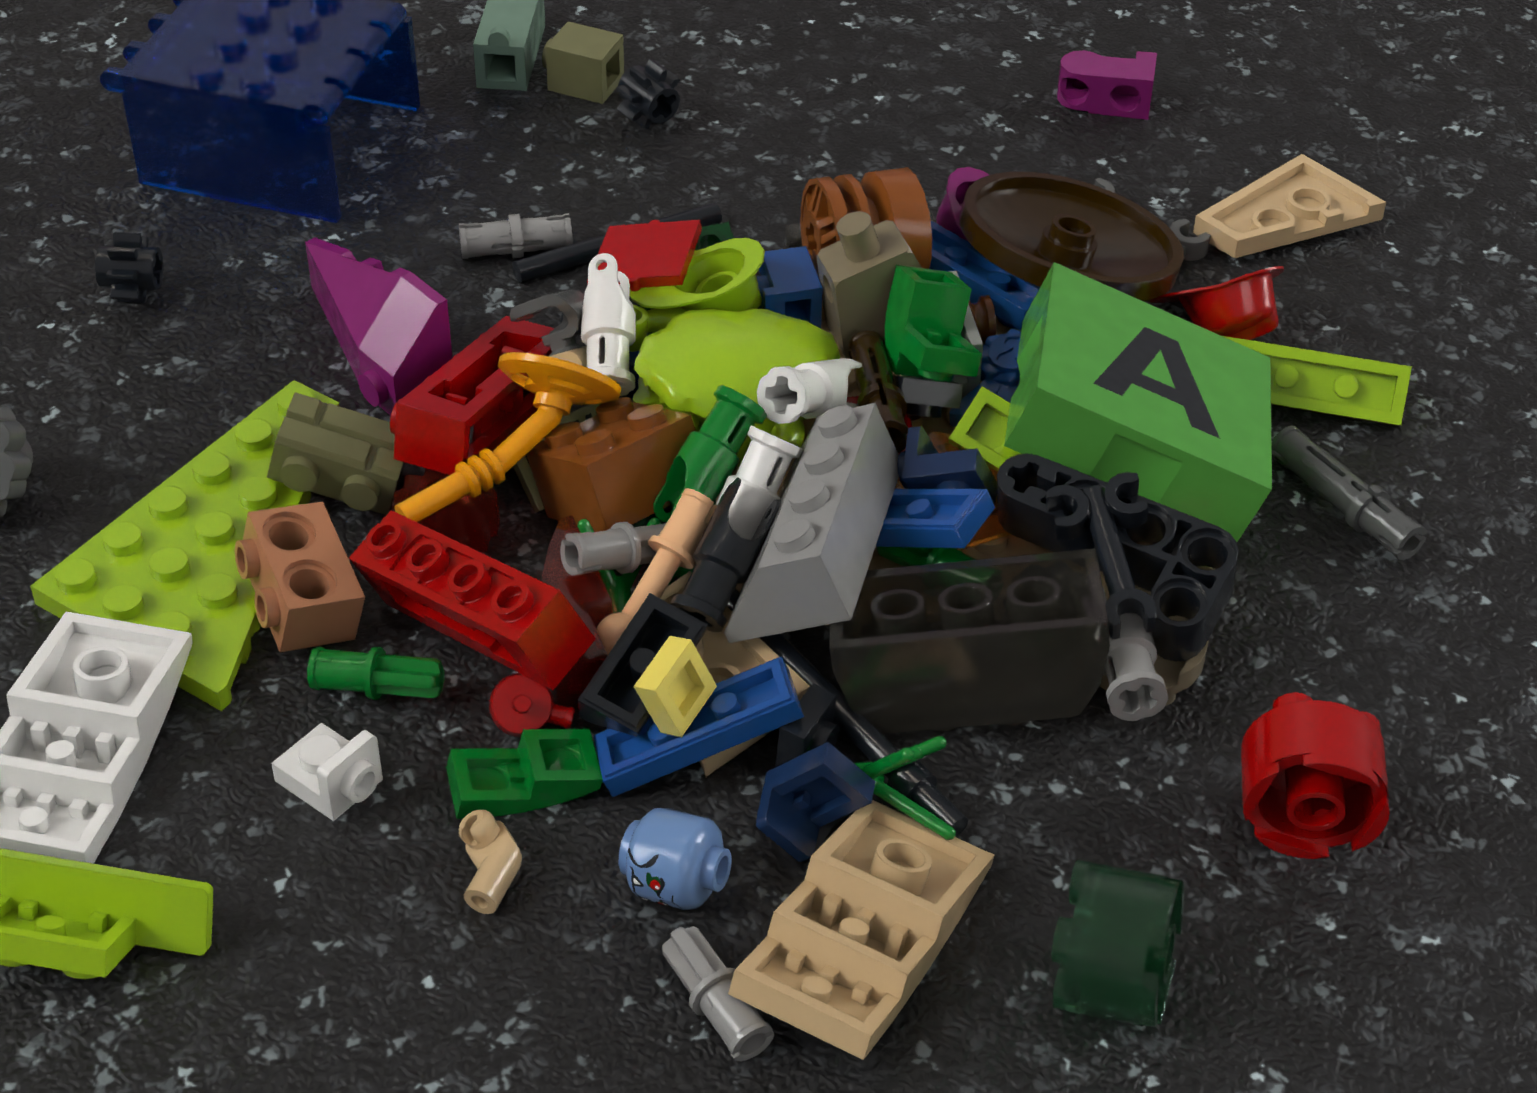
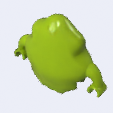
[629,305,840,467]

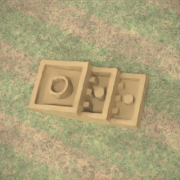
[728,800,995,1060]

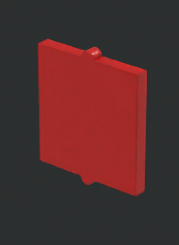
[587,220,702,291]

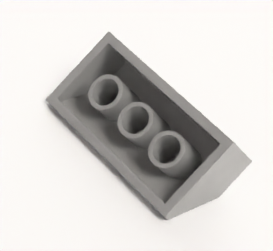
[724,403,899,643]

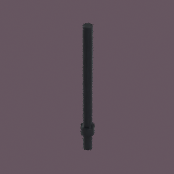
[727,588,968,837]

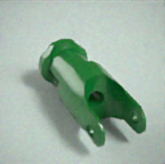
[653,385,767,522]

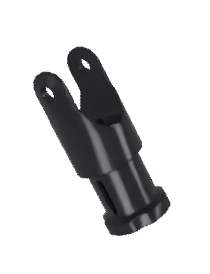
[670,478,780,633]

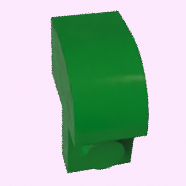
[885,265,982,382]

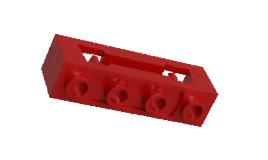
[390,316,555,475]
[349,510,596,690]

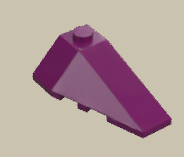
[305,237,453,416]

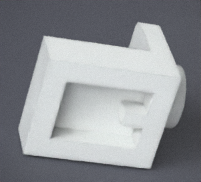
[271,723,383,821]

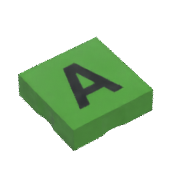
[1004,262,1272,542]

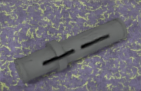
[1271,426,1427,561]

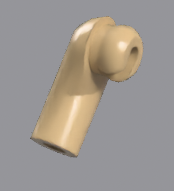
[458,810,522,914]

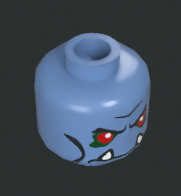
[618,808,732,910]

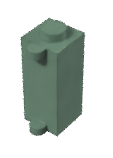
[473,0,545,91]

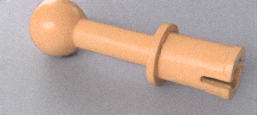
[594,488,717,660]

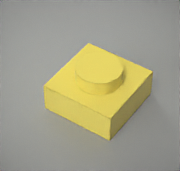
[633,636,717,737]

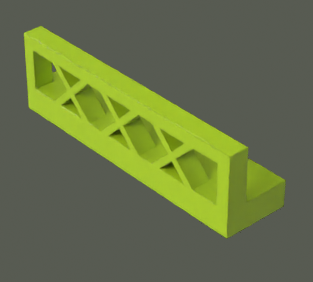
[1223,336,1412,426]

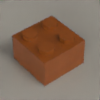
[526,397,696,532]

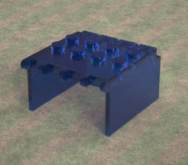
[100,0,420,223]

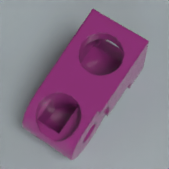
[1057,50,1157,120]

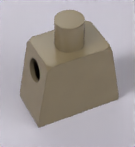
[816,211,922,358]

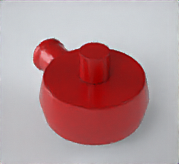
[489,673,575,737]

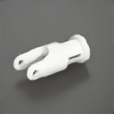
[581,253,636,396]
[757,358,862,424]
[716,426,803,540]

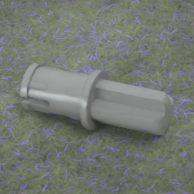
[560,522,666,576]
[662,926,774,1061]

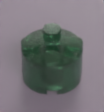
[1052,860,1184,1028]

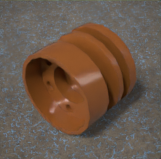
[800,167,932,280]

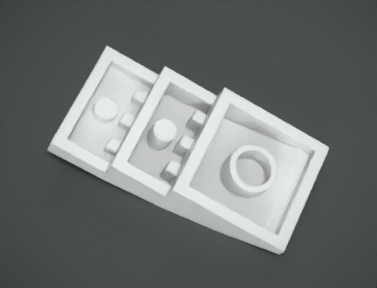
[0,612,193,864]

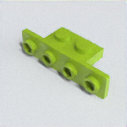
[0,848,213,979]

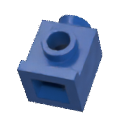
[757,246,823,328]

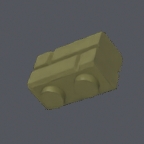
[267,392,405,515]

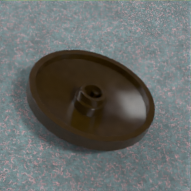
[959,172,1184,301]

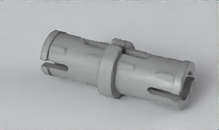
[459,213,573,259]

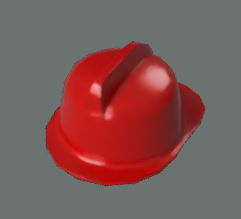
[1149,266,1284,340]

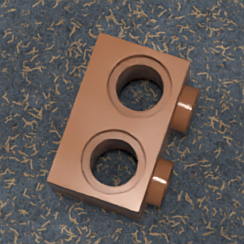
[235,501,365,653]

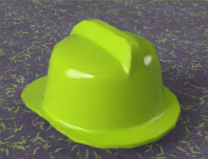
[630,238,765,312]

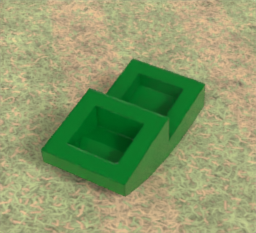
[446,729,603,819]

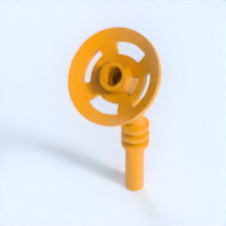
[395,352,621,523]

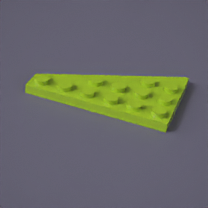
[30,380,339,711]

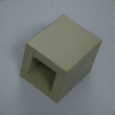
[542,21,624,104]

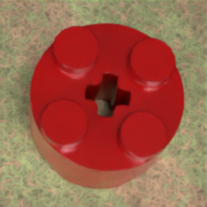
[1241,692,1390,859]

